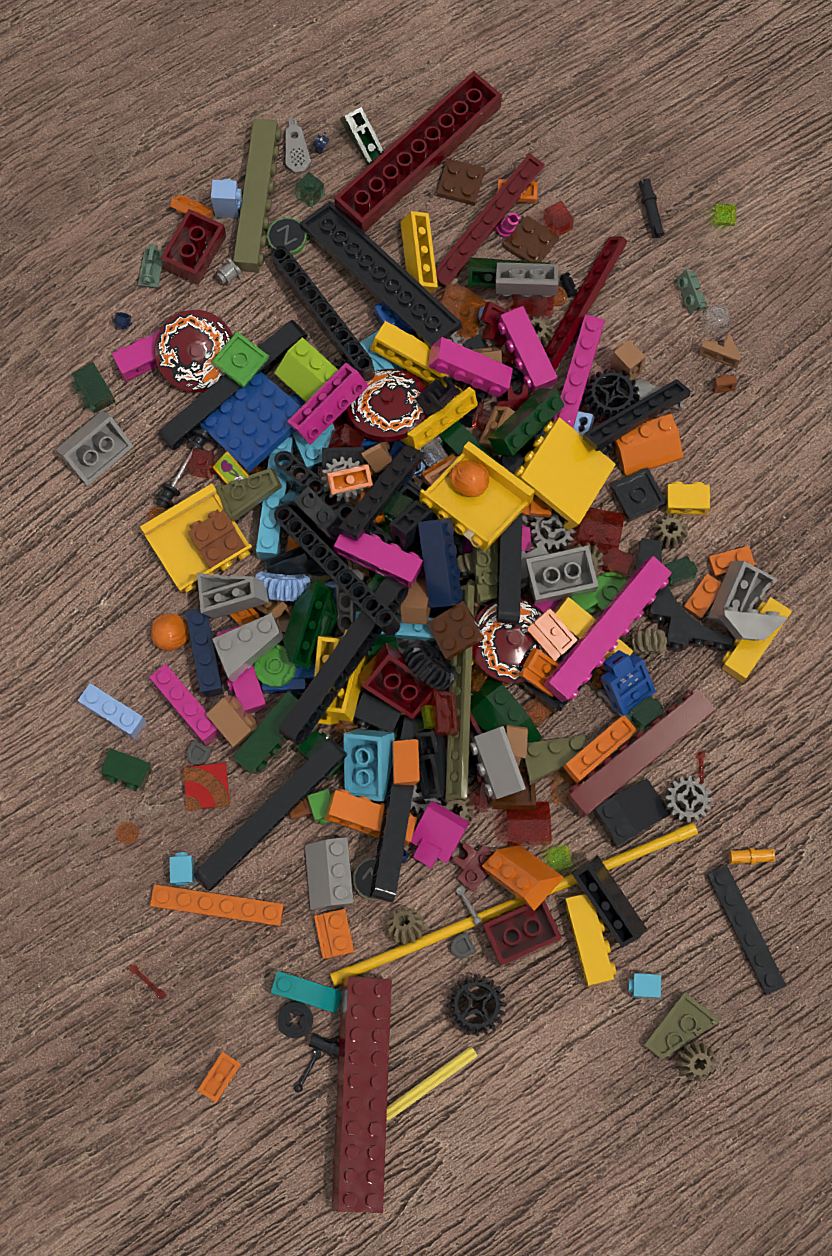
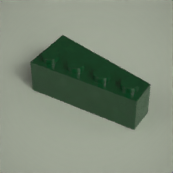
[233,691,301,774]

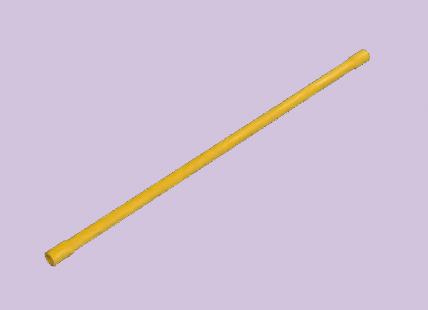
[330,822,698,986]

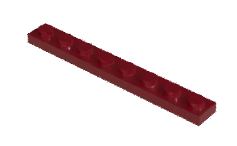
[436,153,545,289]
[545,236,628,371]

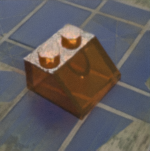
[441,283,486,338]

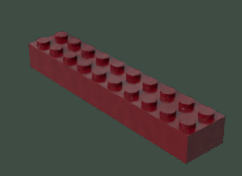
[334,71,502,233]
[332,977,392,1213]

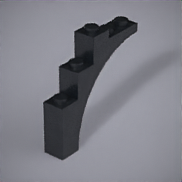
[634,538,733,652]

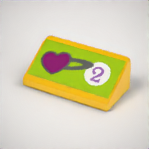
[213,451,249,484]

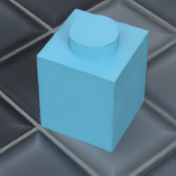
[170,852,195,886]
[628,973,661,999]

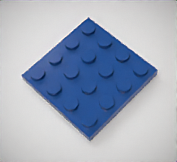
[200,372,301,472]

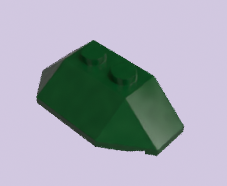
[283,581,338,669]
[470,675,542,743]

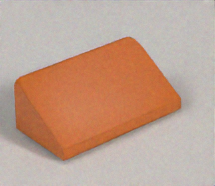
[325,464,373,494]
[392,739,420,786]

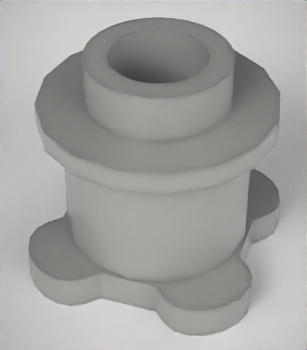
[216,258,242,285]

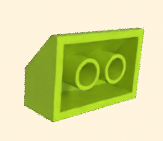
[275,337,338,403]

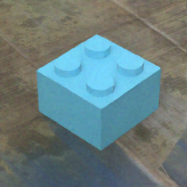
[292,423,343,473]

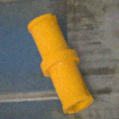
[729,848,775,865]

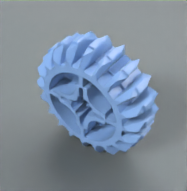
[255,570,311,601]

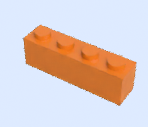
[324,789,417,847]

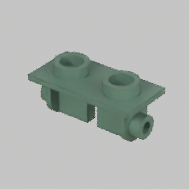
[138,244,164,288]
[676,269,707,314]

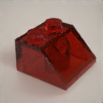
[576,507,625,554]
[506,801,552,846]

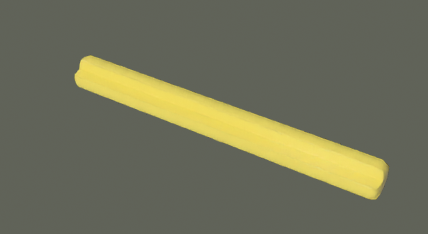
[387,1047,477,1121]

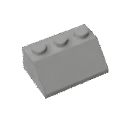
[496,263,558,297]
[55,411,134,486]
[526,546,599,605]
[469,726,526,800]
[305,837,354,911]

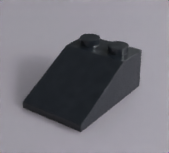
[593,778,671,849]

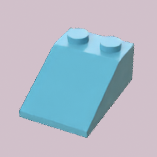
[344,729,394,801]

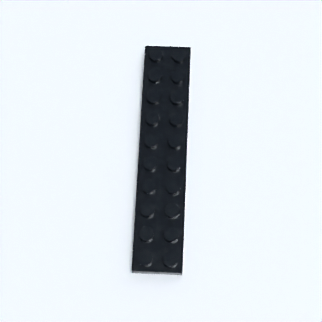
[300,202,462,349]

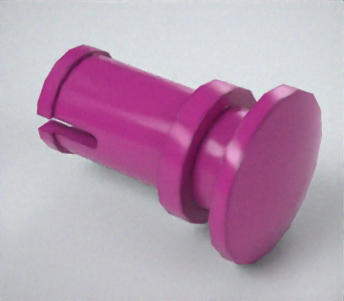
[496,212,520,238]

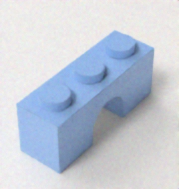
[78,683,146,740]

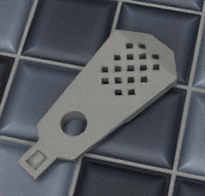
[286,118,311,174]

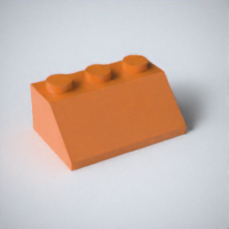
[614,414,684,477]
[482,845,564,911]

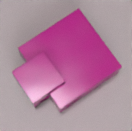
[411,800,470,868]

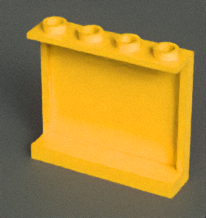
[401,371,478,450]
[514,417,616,531]
[419,441,535,552]
[140,483,252,593]

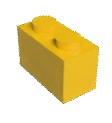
[665,482,710,515]

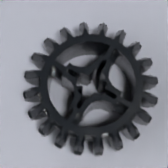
[584,368,640,421]
[403,639,457,691]
[446,975,507,1036]

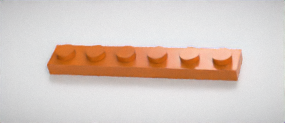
[150,884,284,927]

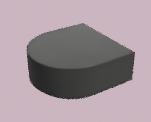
[187,740,213,766]
[451,932,477,959]

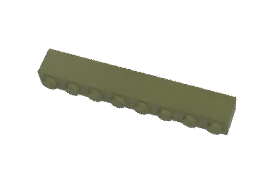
[233,118,282,273]

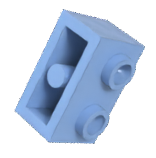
[211,179,242,218]

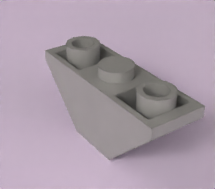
[717,607,786,641]

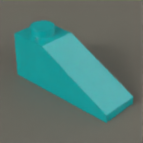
[271,971,341,1013]

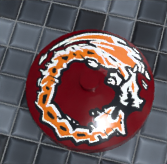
[154,310,233,392]
[347,369,428,442]
[472,599,549,684]

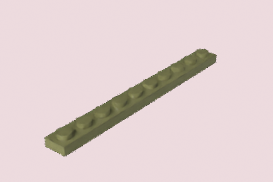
[445,584,474,801]

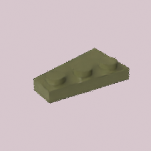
[215,468,282,522]
[472,541,498,604]
[523,735,587,785]
[643,992,721,1060]

